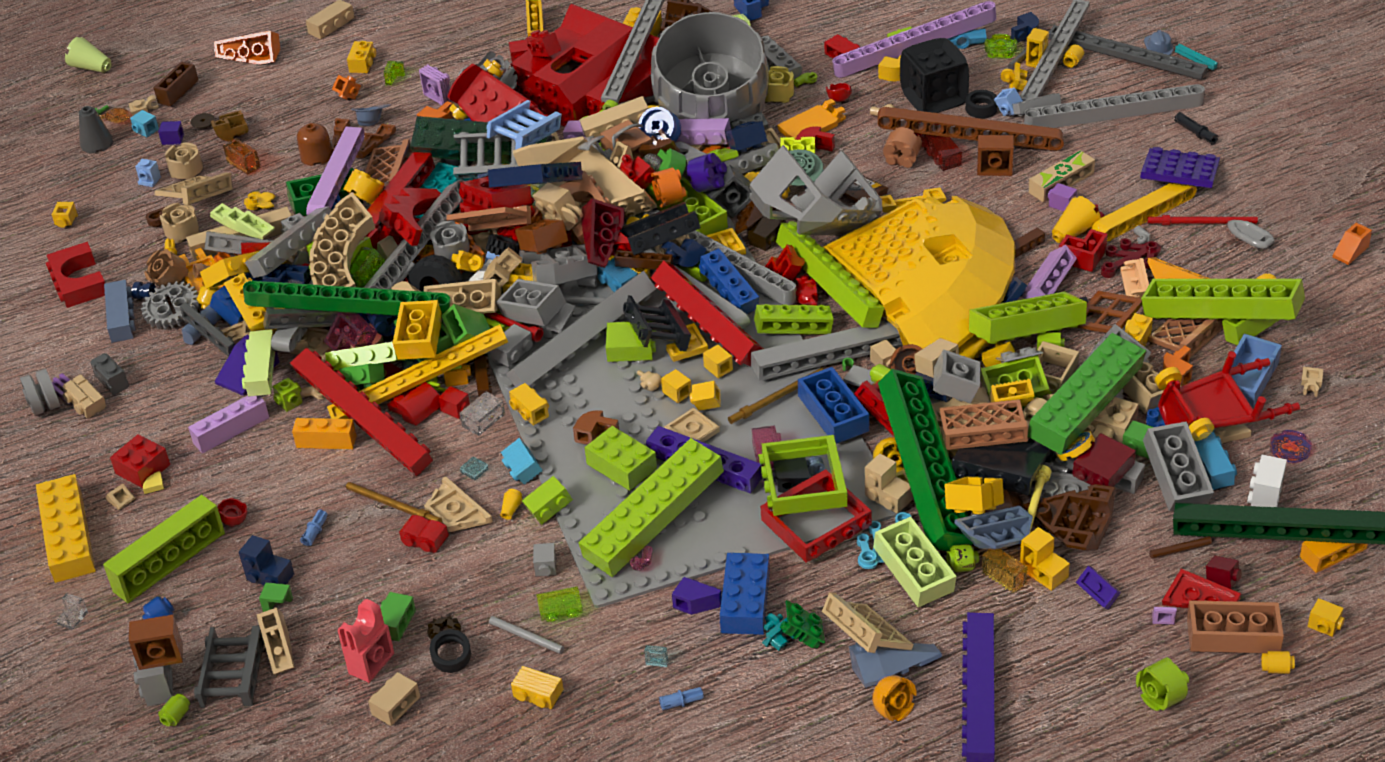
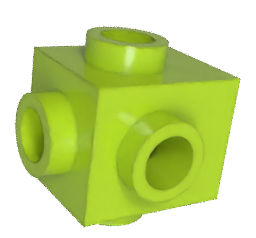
[272,378,303,412]

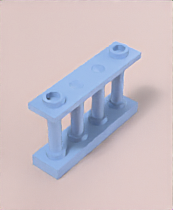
[486,100,562,150]

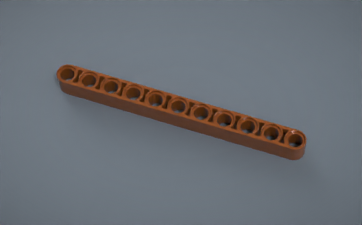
[878,107,1064,151]

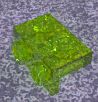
[536,586,583,622]

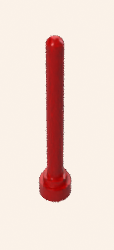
[484,312,544,342]

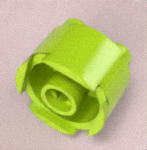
[1136,657,1189,711]

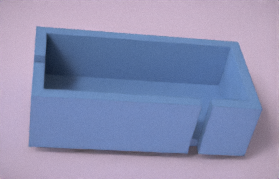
[1232,334,1282,408]

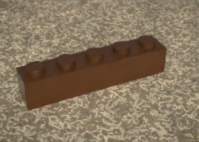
[1014,227,1045,258]
[614,250,673,270]
[474,354,492,399]

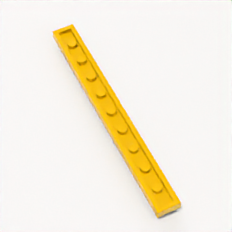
[327,324,508,419]

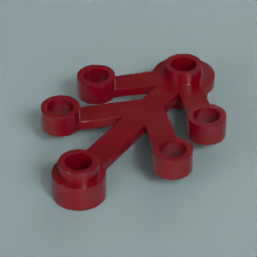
[1101,238,1161,278]

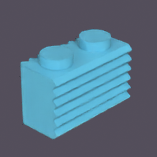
[501,438,542,484]

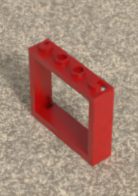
[760,469,872,563]

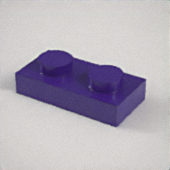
[1076,566,1121,610]

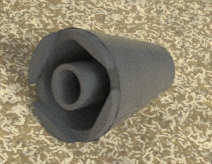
[79,106,113,153]

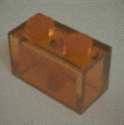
[223,138,261,175]

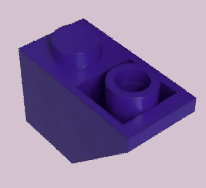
[672,577,722,615]

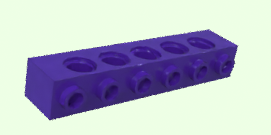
[646,426,762,494]

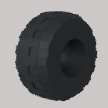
[408,255,463,292]

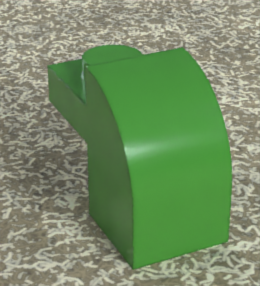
[657,148,686,176]

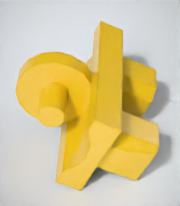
[1000,62,1028,91]
[451,250,484,273]

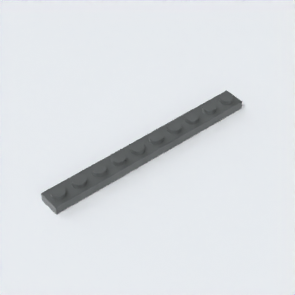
[1048,25,1208,79]

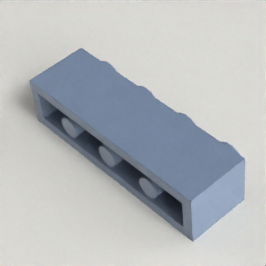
[104,280,136,343]

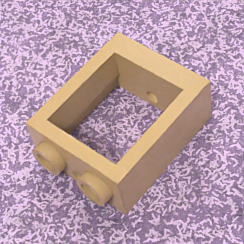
[1038,341,1079,393]

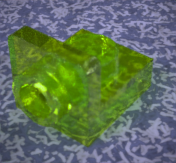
[384,61,405,85]

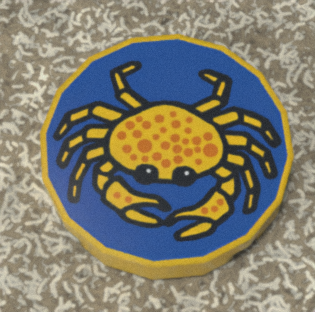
[1056,431,1095,461]

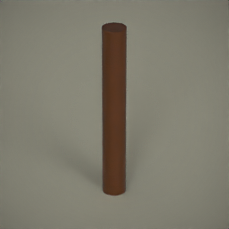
[1149,536,1212,559]

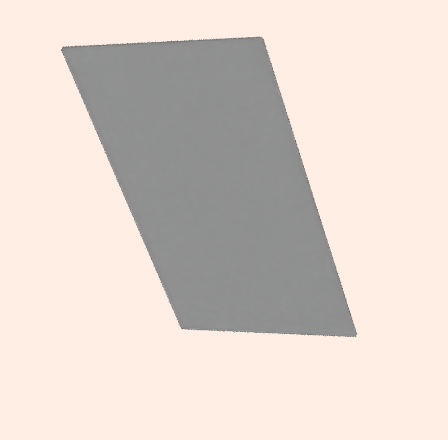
[461,192,905,608]

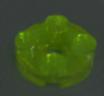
[984,34,1017,59]

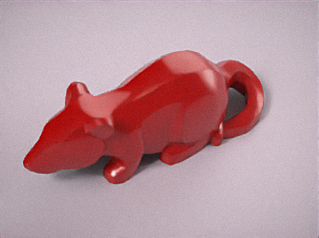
[795,273,818,306]

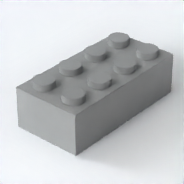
[1143,421,1214,511]

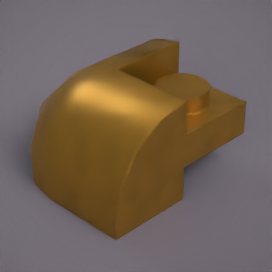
[211,110,249,142]

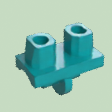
[762,613,794,651]

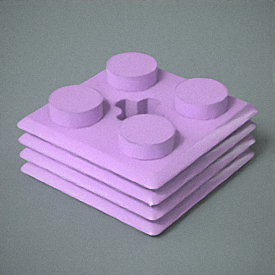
[419,64,452,105]

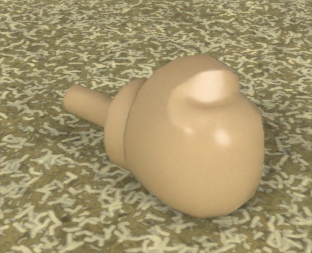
[637,370,662,391]

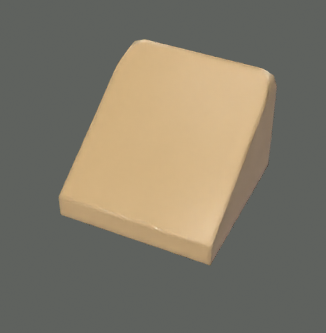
[106,484,135,510]

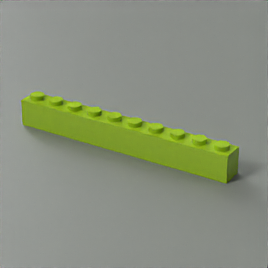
[776,221,885,328]

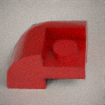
[765,244,805,281]

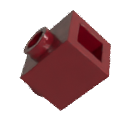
[1206,555,1242,589]

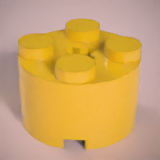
[343,168,384,205]

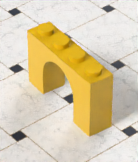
[200,251,287,289]

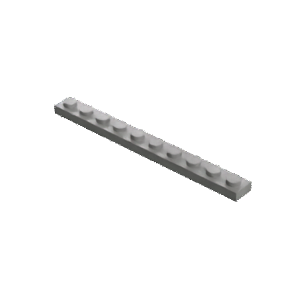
[601,0,665,103]
[1020,0,1090,101]

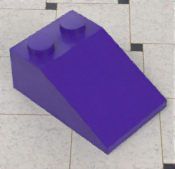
[215,334,280,396]

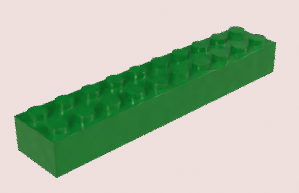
[878,369,973,551]

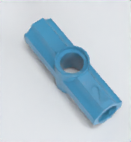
[948,29,987,49]

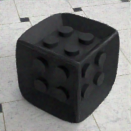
[900,38,969,113]

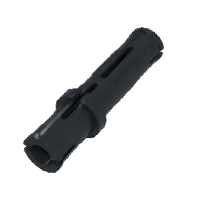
[1174,112,1218,145]

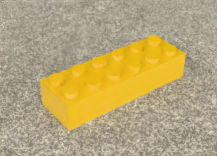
[36,474,96,583]

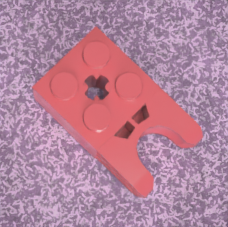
[338,599,394,683]

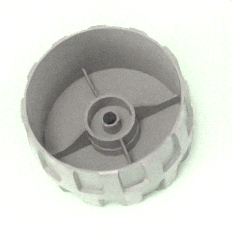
[651,12,769,124]

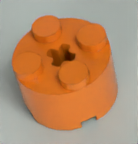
[651,167,686,208]

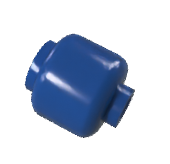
[142,596,175,619]

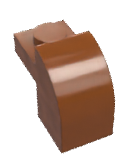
[573,410,619,445]

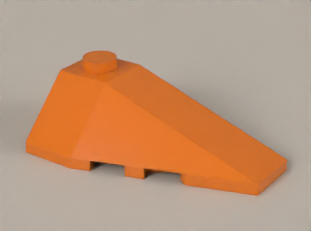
[214,31,280,65]

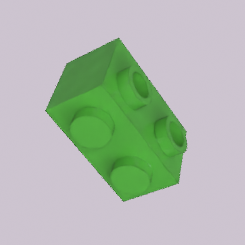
[339,363,385,390]

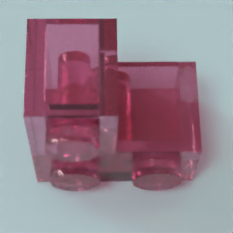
[324,312,377,351]

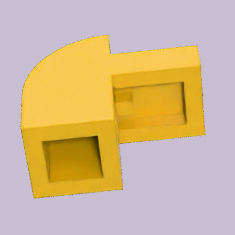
[878,55,901,81]
[982,340,1015,367]

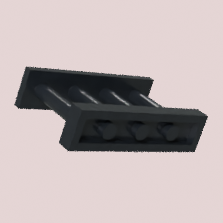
[620,202,701,255]
[623,295,691,351]

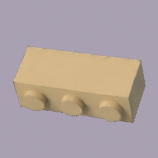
[306,0,355,39]

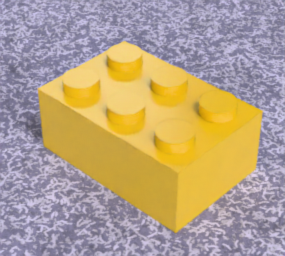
[393,300,442,360]

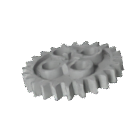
[141,281,200,330]

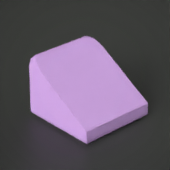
[1152,607,1177,625]

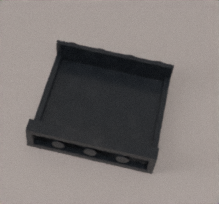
[952,438,1053,495]

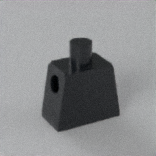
[763,457,810,493]

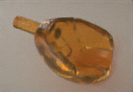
[99,108,130,123]

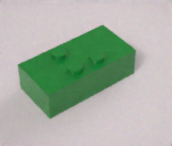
[286,168,363,216]

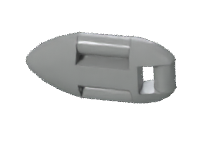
[1227,220,1275,249]

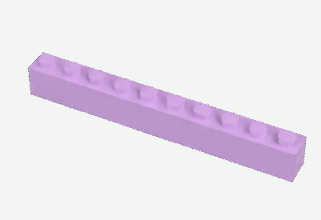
[563,118,731,145]

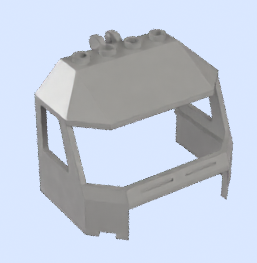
[749,145,882,236]

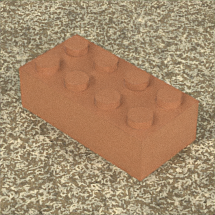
[1187,601,1284,653]

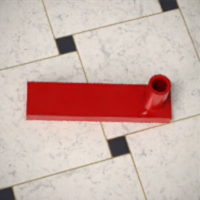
[854,380,894,436]

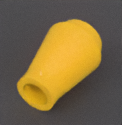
[500,489,523,520]

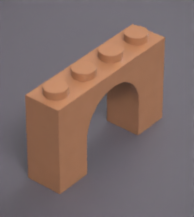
[559,170,611,244]

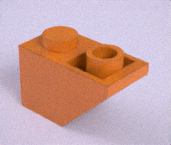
[1333,223,1372,265]

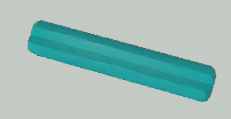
[1175,44,1218,71]

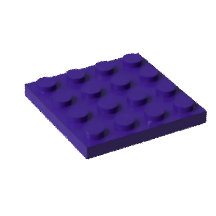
[1140,147,1220,188]

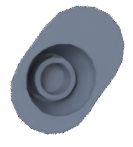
[1144,30,1173,55]
[351,104,391,126]

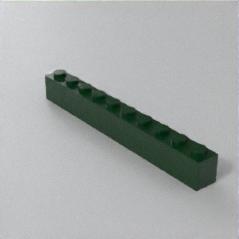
[1173,503,1385,545]

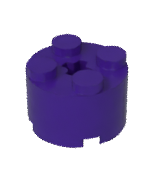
[687,153,727,193]

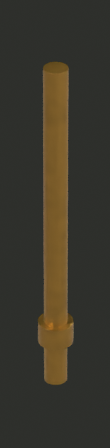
[728,368,824,424]
[346,482,442,523]

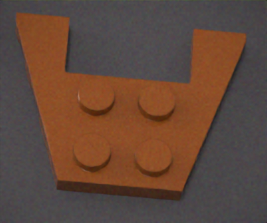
[331,118,396,158]

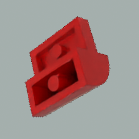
[387,382,440,426]

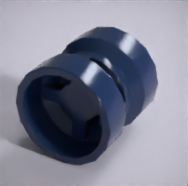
[132,281,156,299]

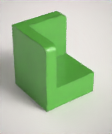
[259,583,293,612]

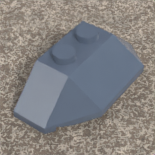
[955,506,1033,549]

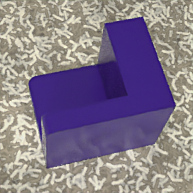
[158,121,184,145]

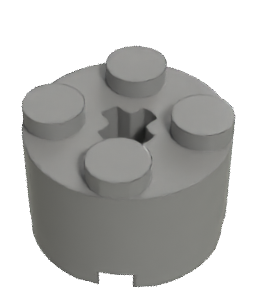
[431,220,470,260]

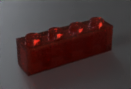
[914,122,962,171]

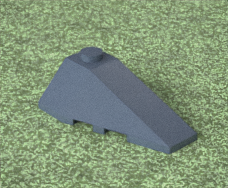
[849,643,942,688]

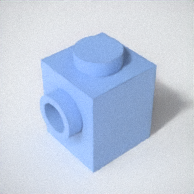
[994,88,1022,116]

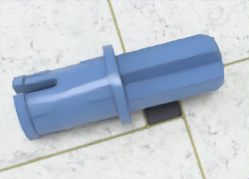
[300,509,328,546]
[659,687,704,711]

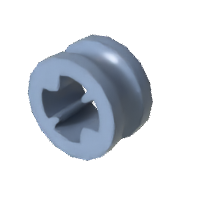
[806,456,825,476]

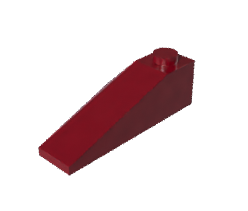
[581,198,624,268]

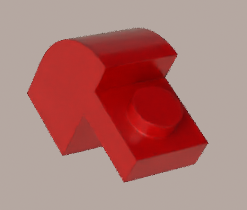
[795,126,835,152]

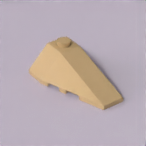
[424,279,501,314]

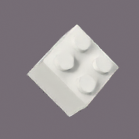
[1247,455,1287,507]

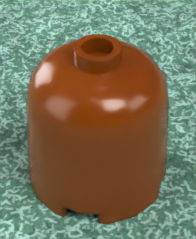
[297,123,332,166]

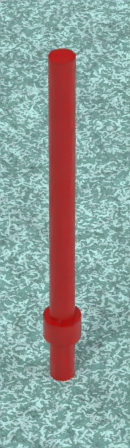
[1147,215,1258,226]

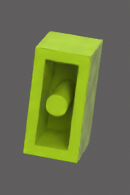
[522,475,573,525]

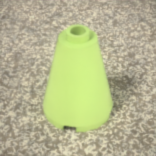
[65,37,112,73]

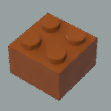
[977,135,1014,176]
[515,218,568,254]
[129,615,183,670]

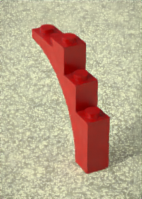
[378,188,441,246]

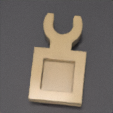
[1301,367,1323,397]

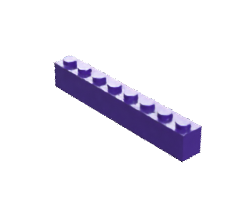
[962,612,995,762]

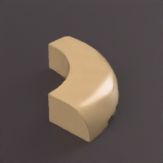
[309,192,375,287]

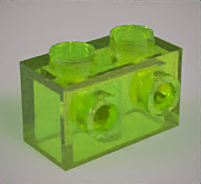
[350,247,385,288]

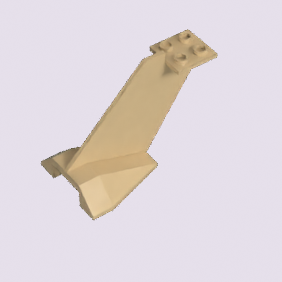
[513,136,657,218]

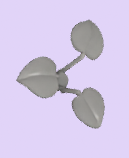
[577,123,643,160]

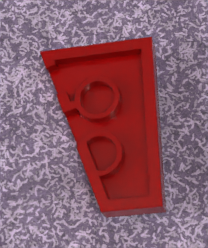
[1162,569,1241,609]

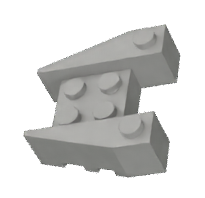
[519,244,597,285]

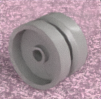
[20,368,60,416]

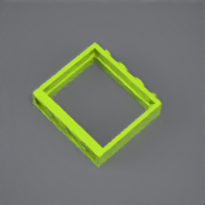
[758,435,847,516]

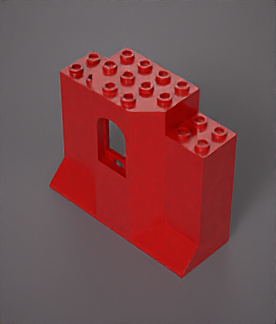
[510,4,659,127]

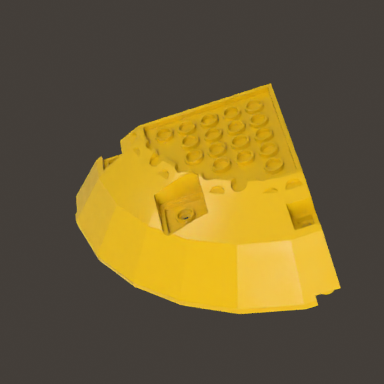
[823,196,1015,349]

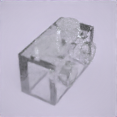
[460,391,505,436]

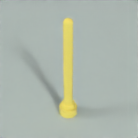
[1028,465,1052,534]

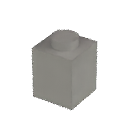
[533,543,556,577]

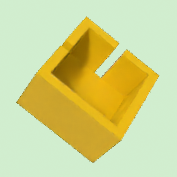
[945,477,1004,514]

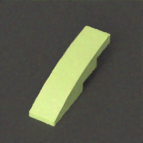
[210,203,275,239]

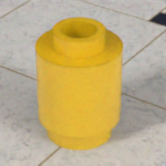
[1063,45,1084,68]
[1261,651,1295,674]

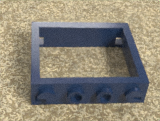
[488,162,583,188]

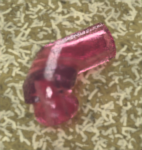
[630,546,653,571]

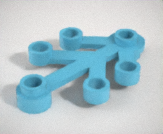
[857,512,912,569]

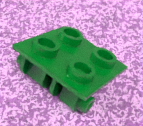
[780,600,825,648]

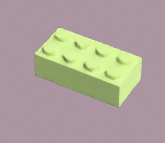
[873,517,957,608]

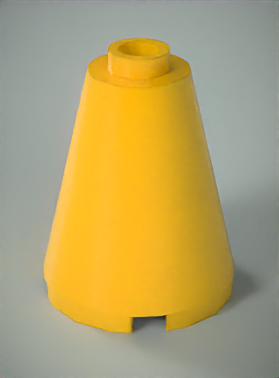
[1052,196,1100,243]

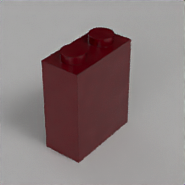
[1073,433,1136,487]

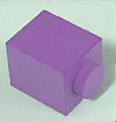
[1048,183,1077,211]

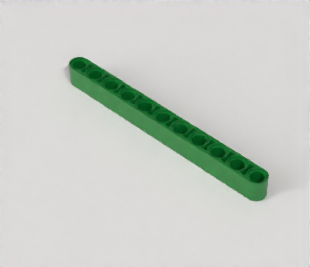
[243,281,450,315]

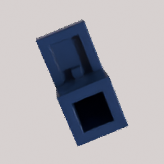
[1011,12,1039,44]
[661,238,707,267]

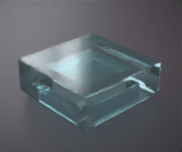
[460,457,488,480]
[644,645,669,667]

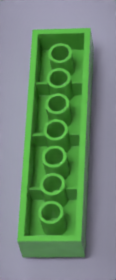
[1028,333,1146,455]

